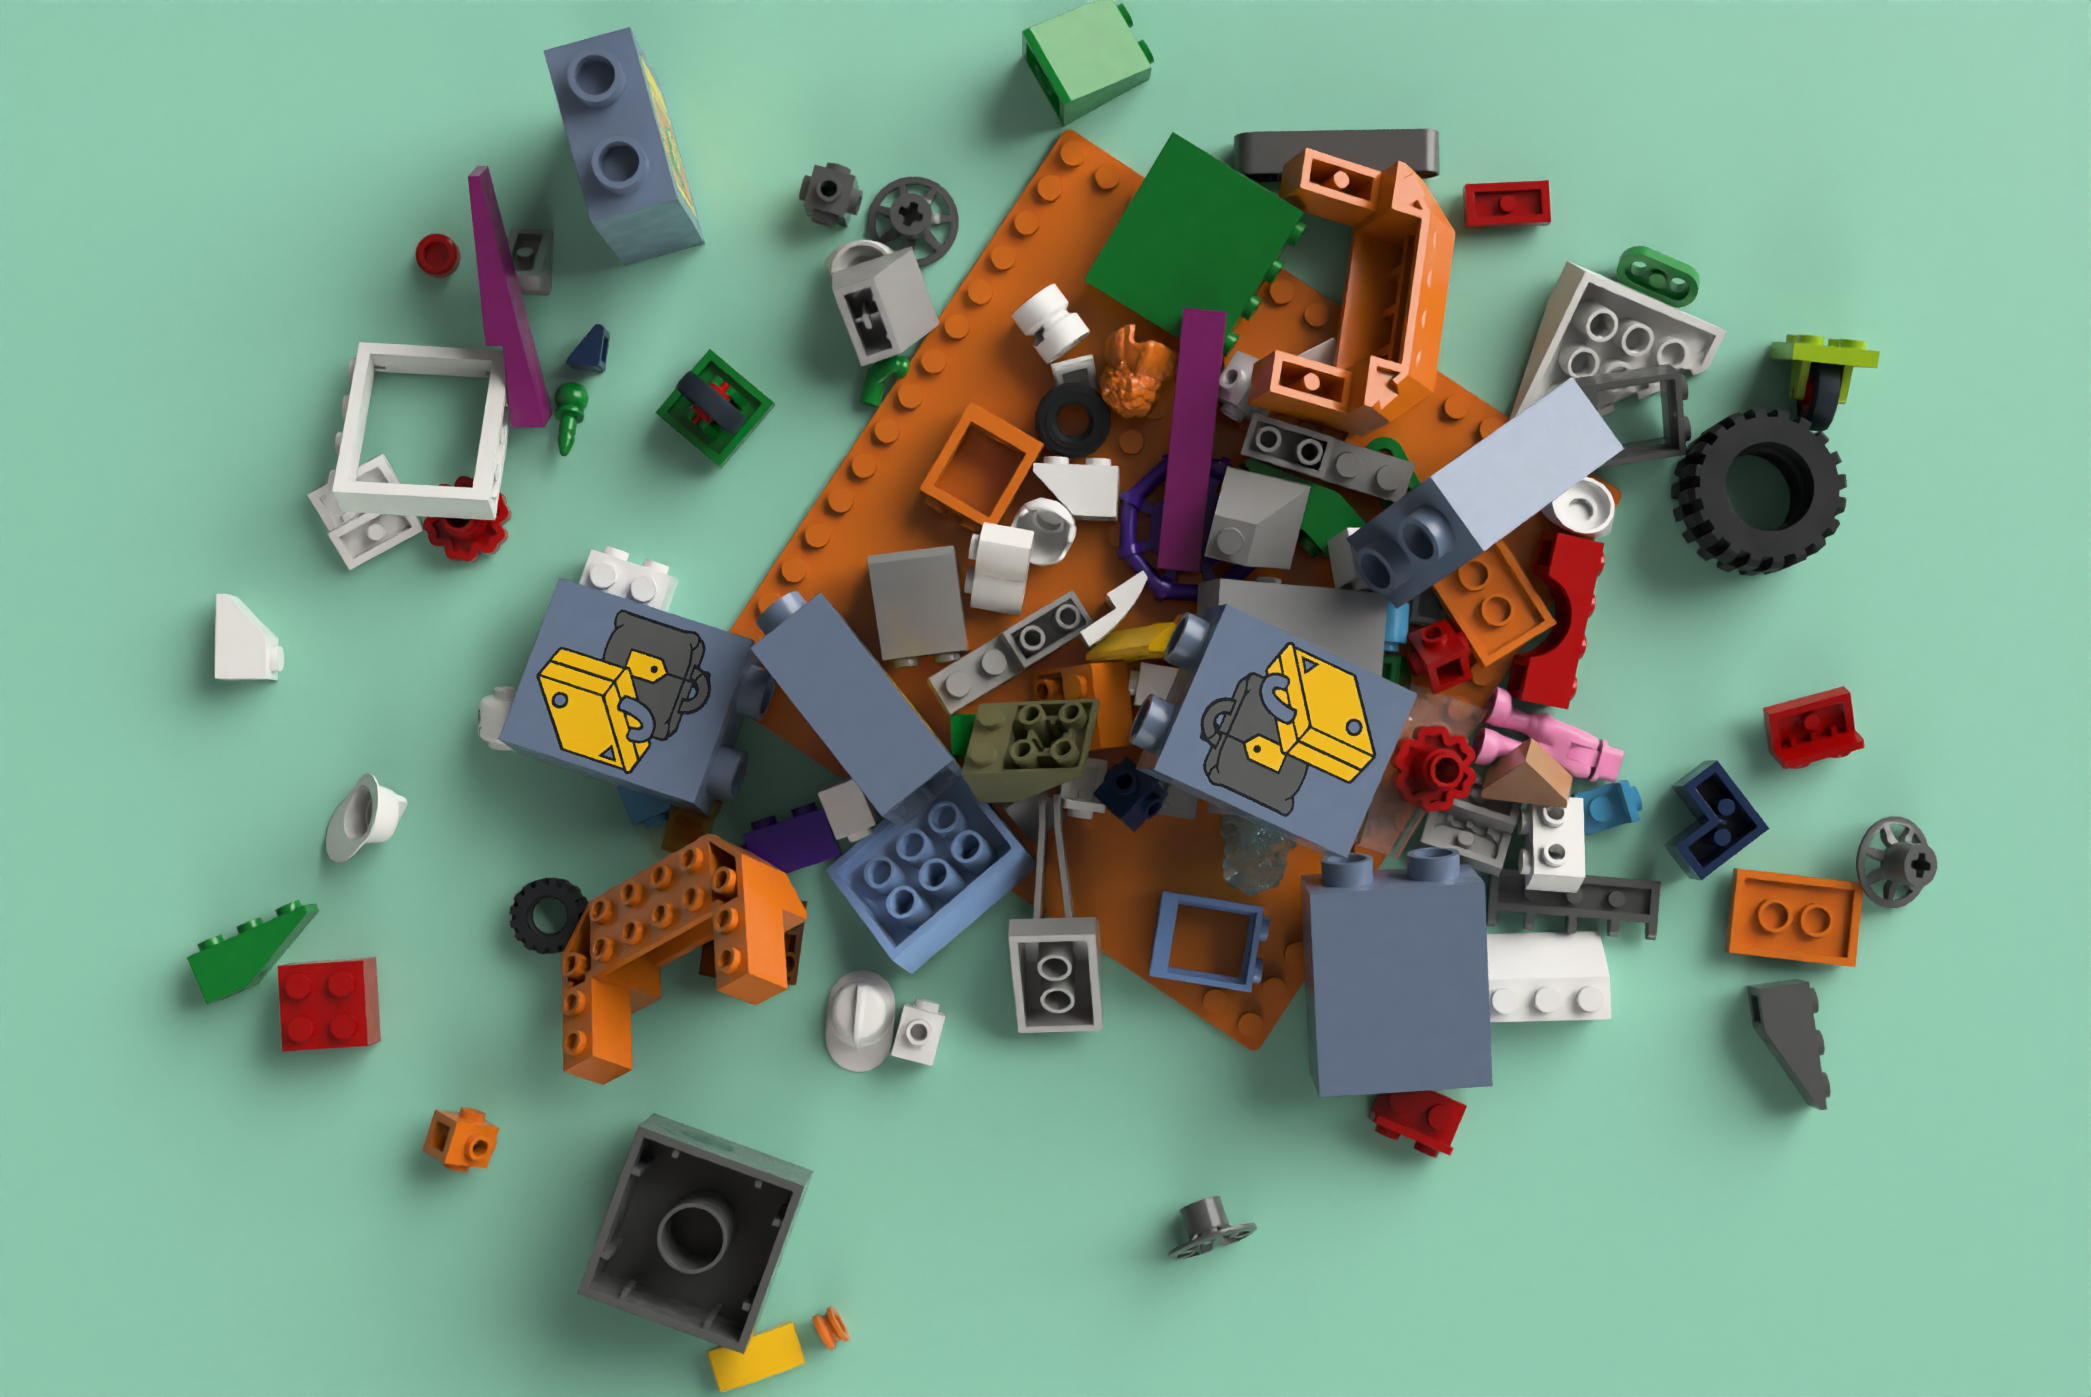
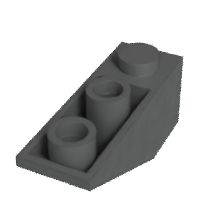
[1747,979,1831,1110]

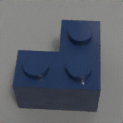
[1664,760,1770,880]

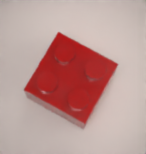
[277,957,381,1052]

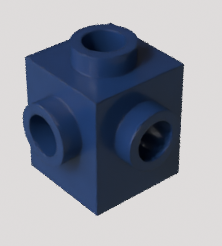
[1093,756,1168,833]

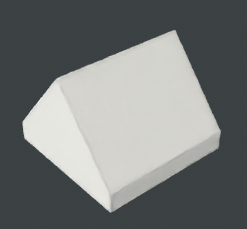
[1050,354,1099,390]

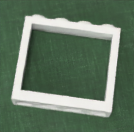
[328,342,510,520]

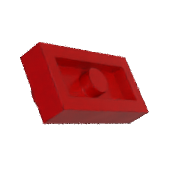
[1463,180,1551,229]

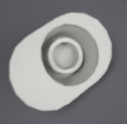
[326,773,408,863]
[825,970,895,1072]

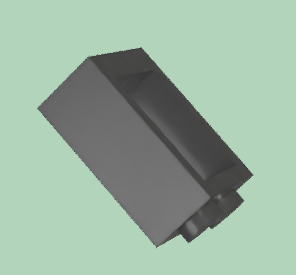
[1574,364,1691,468]

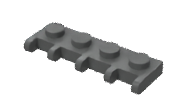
[1486,868,1661,940]

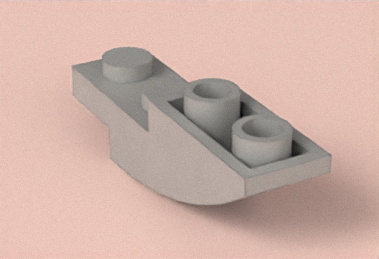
[1240,412,1415,503]
[926,590,1093,717]

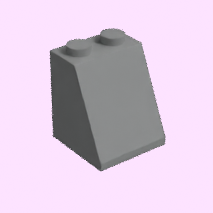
[867,545,969,668]

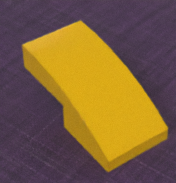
[706,1321,806,1392]

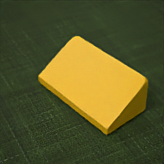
[1086,622,1176,663]

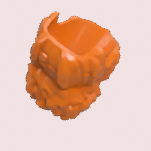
[1099,324,1179,419]

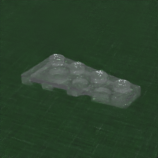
[1354,683,1489,859]

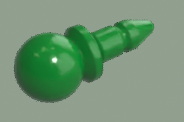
[554,382,589,457]

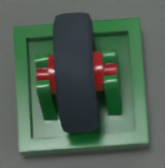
[655,349,775,469]

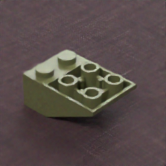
[961,699,1100,803]

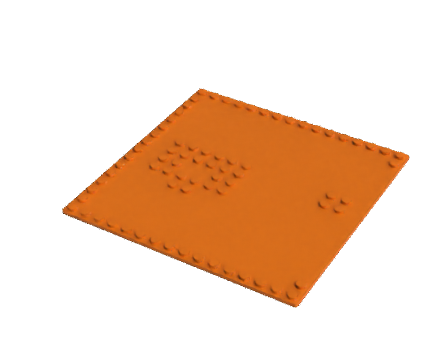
[729,130,1621,1051]

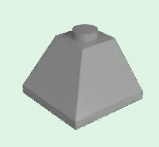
[1204,466,1311,569]

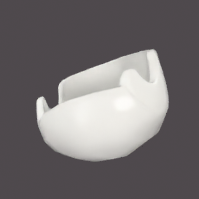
[1011,497,1077,566]

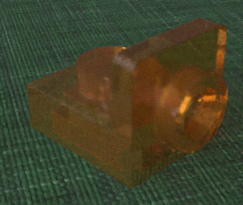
[661,799,723,853]

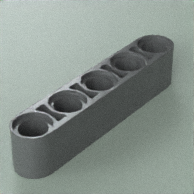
[1234,129,1440,182]

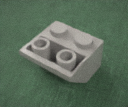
[832,246,939,367]

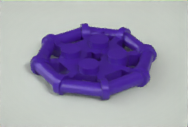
[1116,453,1257,603]

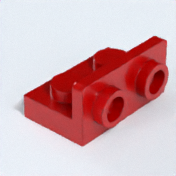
[1367,1090,1467,1158]

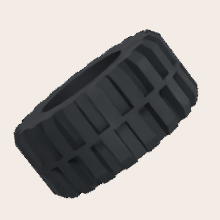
[1671,408,1847,576]

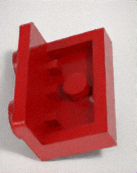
[1763,686,1865,769]

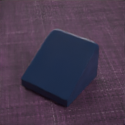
[566,324,610,373]

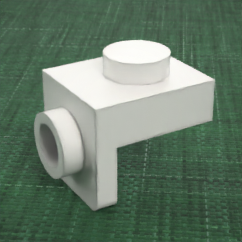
[1058,757,1108,819]

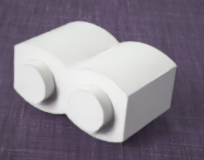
[964,522,1034,616]

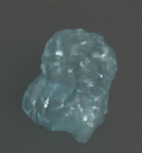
[1220,814,1296,896]

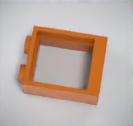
[919,401,1044,535]

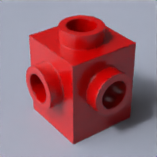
[1406,618,1473,695]

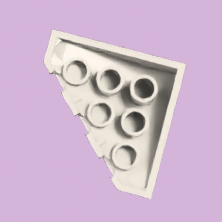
[1509,261,1727,421]

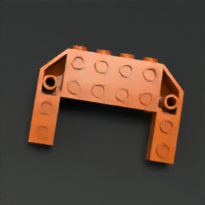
[1248,148,1456,436]
[561,833,807,1085]

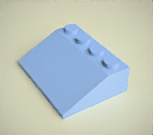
[825,778,1037,975]

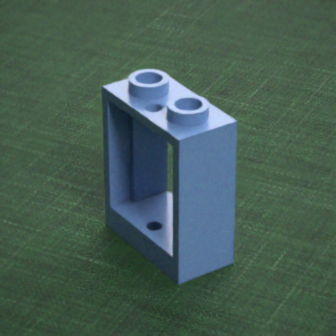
[1148,890,1270,992]

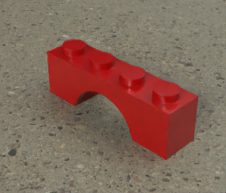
[1507,531,1605,710]

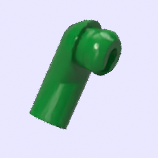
[859,355,910,407]

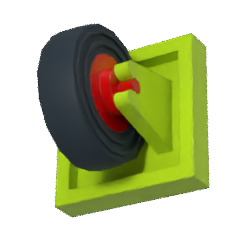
[1770,334,1880,432]

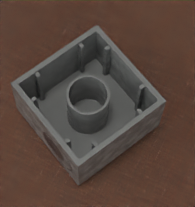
[577,1113,814,1354]

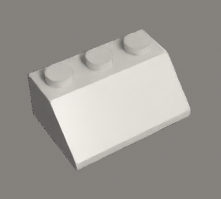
[1487,931,1611,1022]

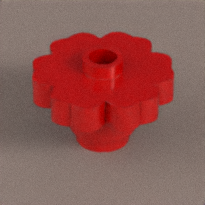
[423,476,512,563]
[1389,725,1477,812]

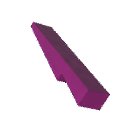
[468,166,553,427]
[1157,308,1227,573]

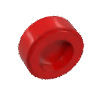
[416,234,461,278]

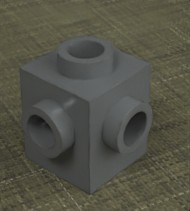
[799,163,863,228]

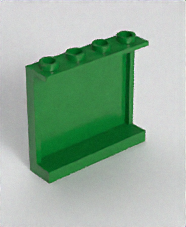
[1084,132,1307,358]

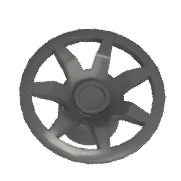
[868,177,959,267]
[1856,816,1937,908]
[1168,1196,1257,1259]

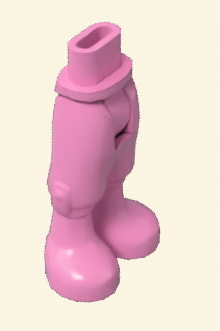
[1472,687,1624,783]

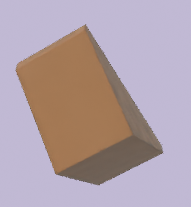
[1481,737,1573,808]

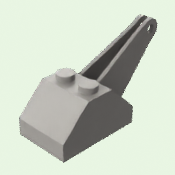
[1008,794,1103,1033]

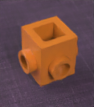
[422,1107,499,1172]

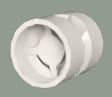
[1012,284,1090,364]

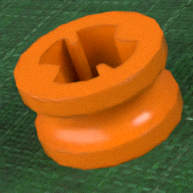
[812,1306,850,1351]

